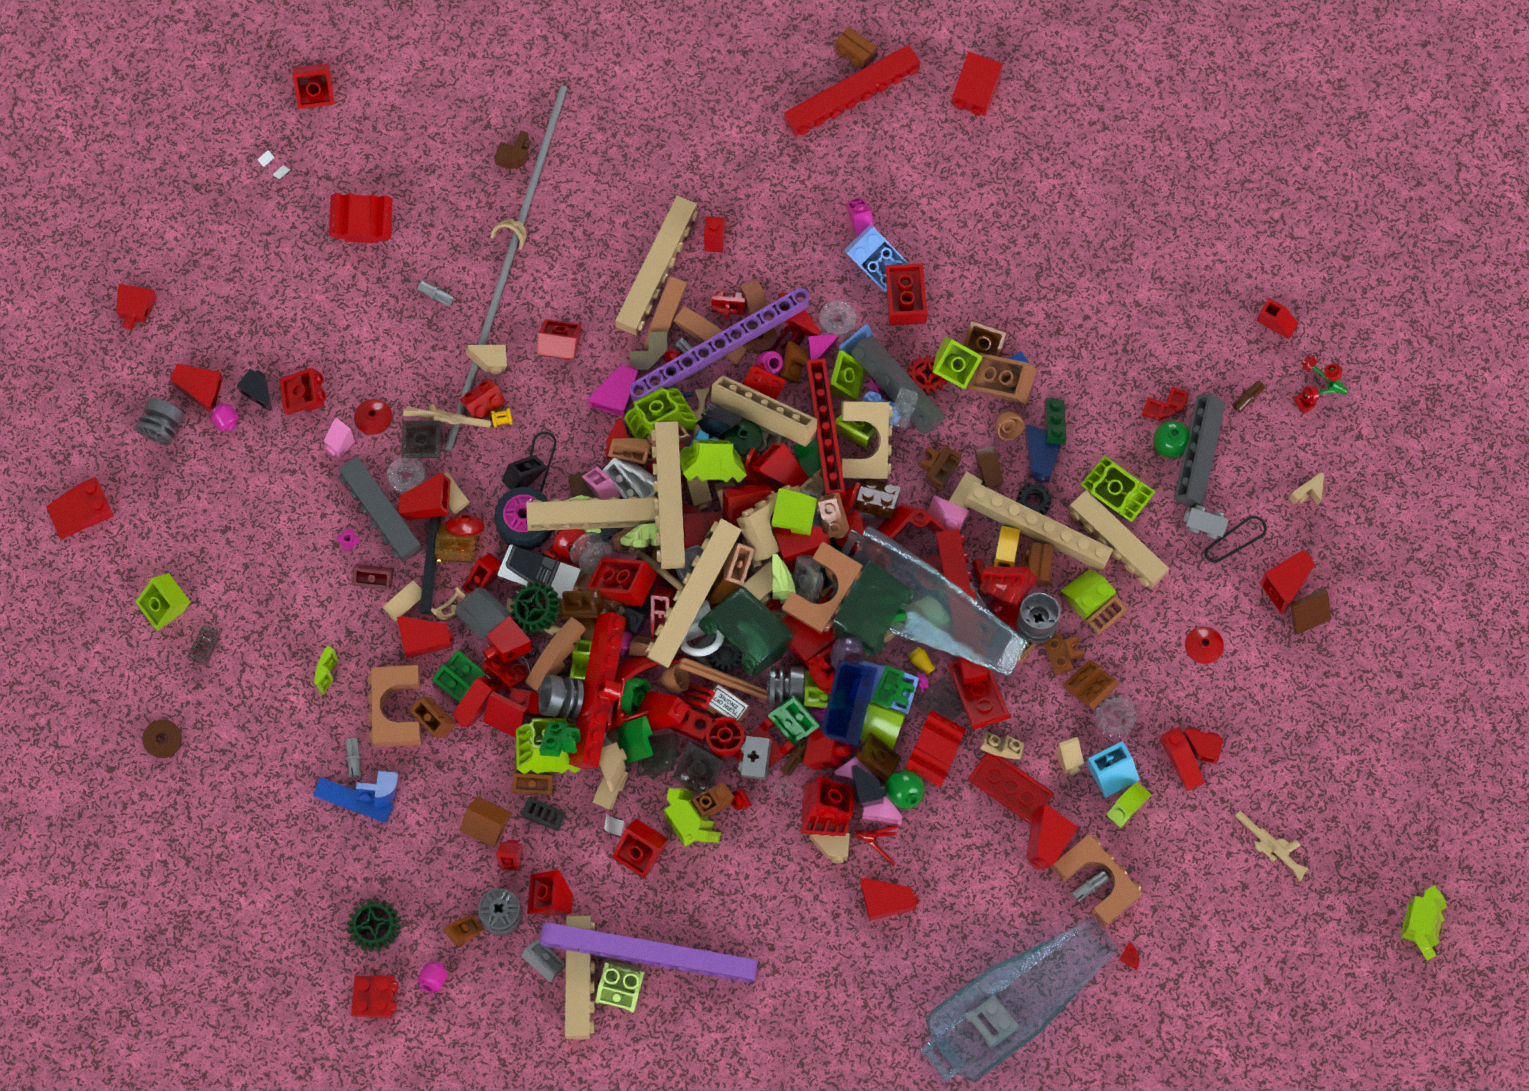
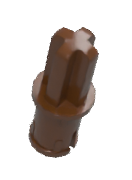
[1232,381,1265,413]
[781,739,808,776]

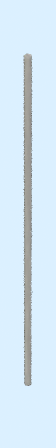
[444,85,567,451]

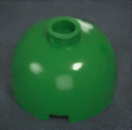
[1153,420,1190,459]
[616,677,651,716]
[885,769,925,809]

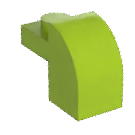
[569,640,592,685]
[1106,782,1152,828]

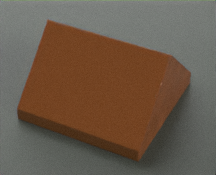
[963,320,1007,357]
[459,796,513,848]

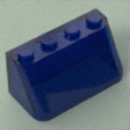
[822,661,878,750]

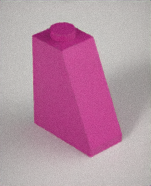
[588,365,639,417]

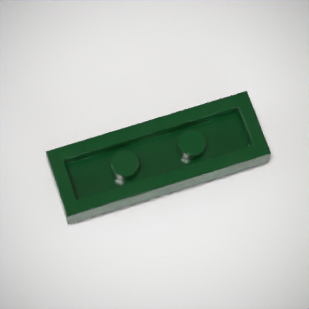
[1044,398,1067,445]

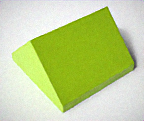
[830,350,866,400]
[835,415,877,449]

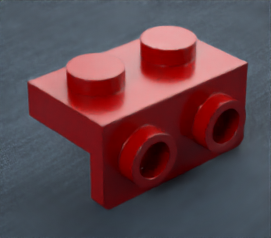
[459,379,507,419]

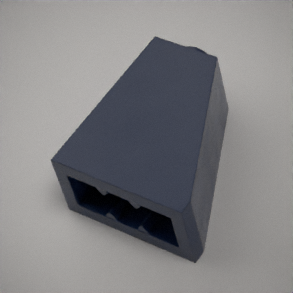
[1025,425,1061,483]

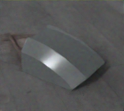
[455,588,511,639]

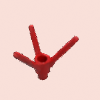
[611,678,649,729]
[855,825,898,865]

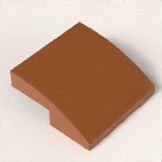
[1063,660,1119,709]
[512,753,553,795]

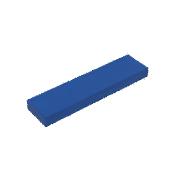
[313,777,394,824]

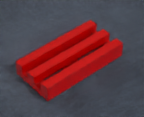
[679,683,715,709]

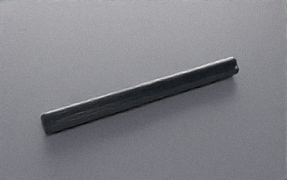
[419,516,441,614]

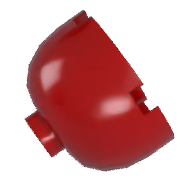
[705,716,745,757]

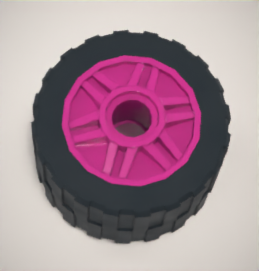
[494,487,553,550]

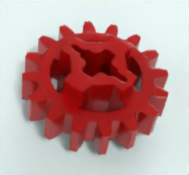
[907,355,947,396]

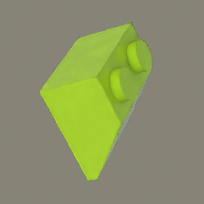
[932,336,983,390]
[1060,569,1116,621]
[135,573,191,631]

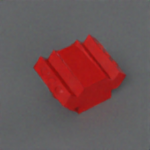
[329,193,393,243]
[979,566,1038,609]
[905,710,966,788]
[799,776,854,836]

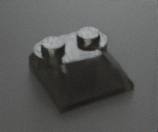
[672,742,726,793]

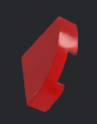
[1119,943,1139,970]

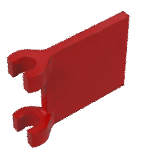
[733,717,795,780]

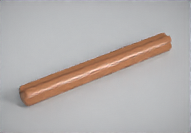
[679,658,768,700]

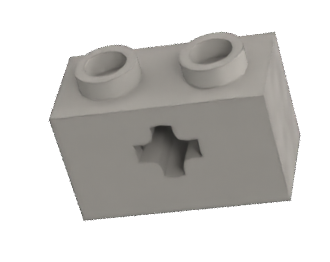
[739,736,772,780]

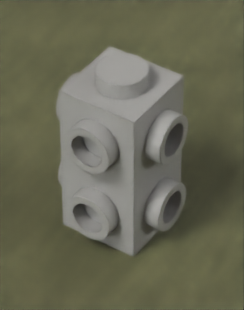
[1183,505,1229,539]

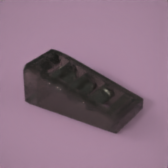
[187,625,222,667]

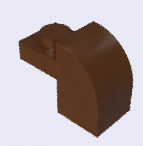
[494,131,530,169]

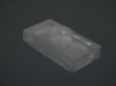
[889,387,919,430]

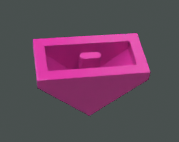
[808,334,838,360]

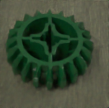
[509,581,561,634]
[347,898,401,952]

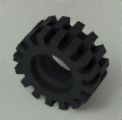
[1016,482,1052,515]
[708,635,743,673]

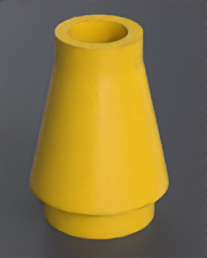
[907,647,935,676]

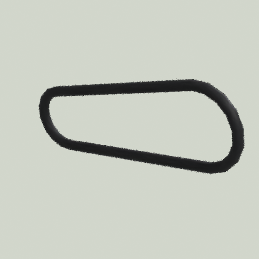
[530,432,557,493]
[1205,516,1267,563]

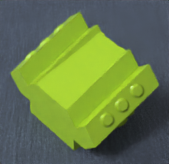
[624,387,698,439]
[680,439,747,483]
[1080,455,1156,522]
[516,718,581,774]
[663,788,721,847]
[1400,885,1448,961]

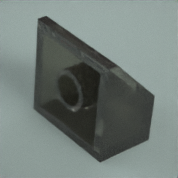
[401,421,443,458]

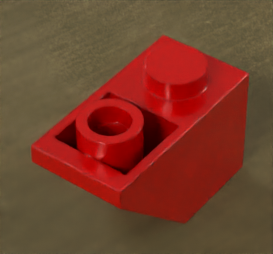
[1257,298,1299,339]
[1183,727,1224,764]

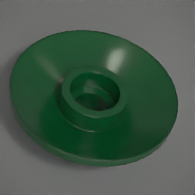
[725,420,763,455]

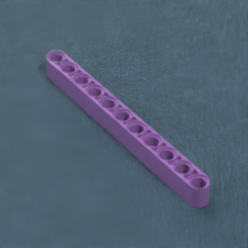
[630,288,809,402]
[539,923,758,982]

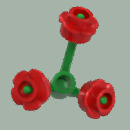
[1301,355,1348,404]

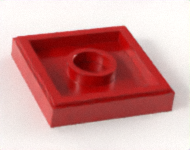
[483,691,527,738]

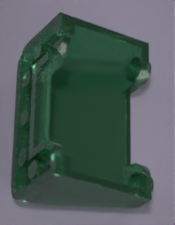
[833,562,914,658]
[698,586,793,677]

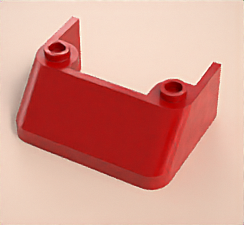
[857,504,948,588]

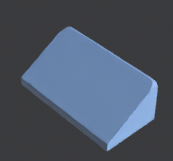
[839,324,874,358]

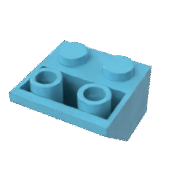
[1086,741,1140,798]

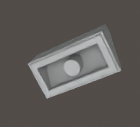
[521,938,566,982]

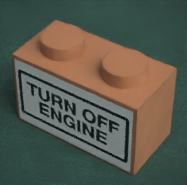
[704,684,750,723]

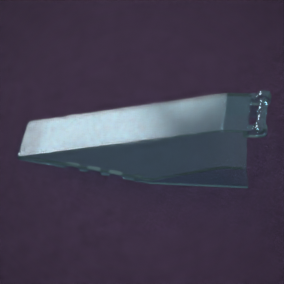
[829,526,1028,676]
[920,919,1118,1083]

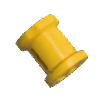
[491,408,513,428]

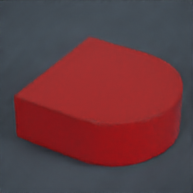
[1293,393,1316,414]

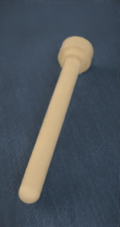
[628,545,684,591]

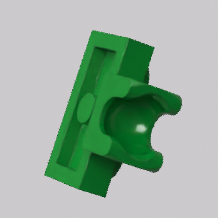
[871,665,915,709]
[539,722,581,757]

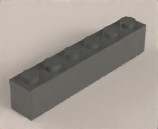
[851,336,946,434]
[1174,393,1225,508]
[338,456,422,562]

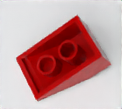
[885,263,928,326]
[46,477,114,539]
[586,557,657,606]

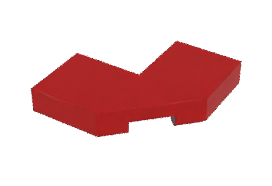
[1142,387,1189,421]

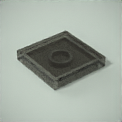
[915,677,965,722]
[637,733,678,776]

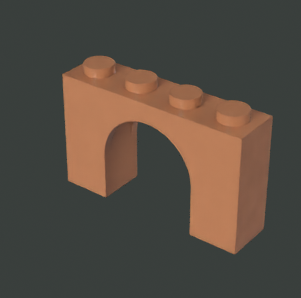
[782,541,864,634]
[368,665,421,748]
[1052,834,1142,927]

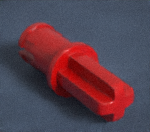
[971,558,989,597]

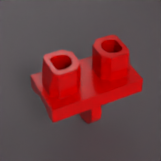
[711,291,745,320]

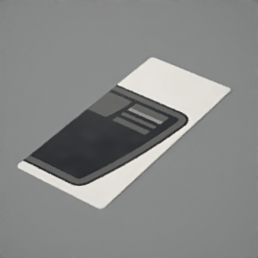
[497,545,580,599]

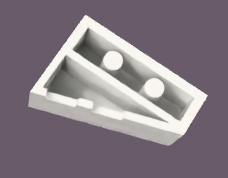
[602,458,658,499]

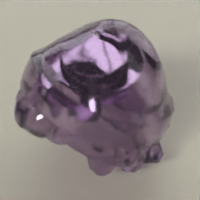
[830,636,864,672]

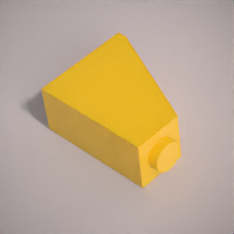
[994,526,1020,567]

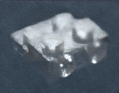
[793,555,823,604]

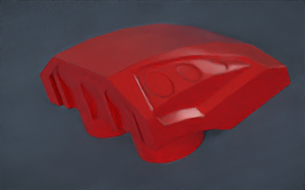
[808,641,861,694]

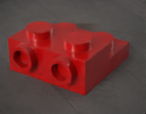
[279,368,327,415]
[683,511,723,549]
[351,975,398,1019]

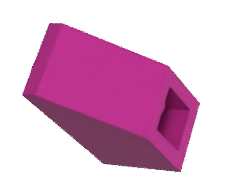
[846,198,874,235]

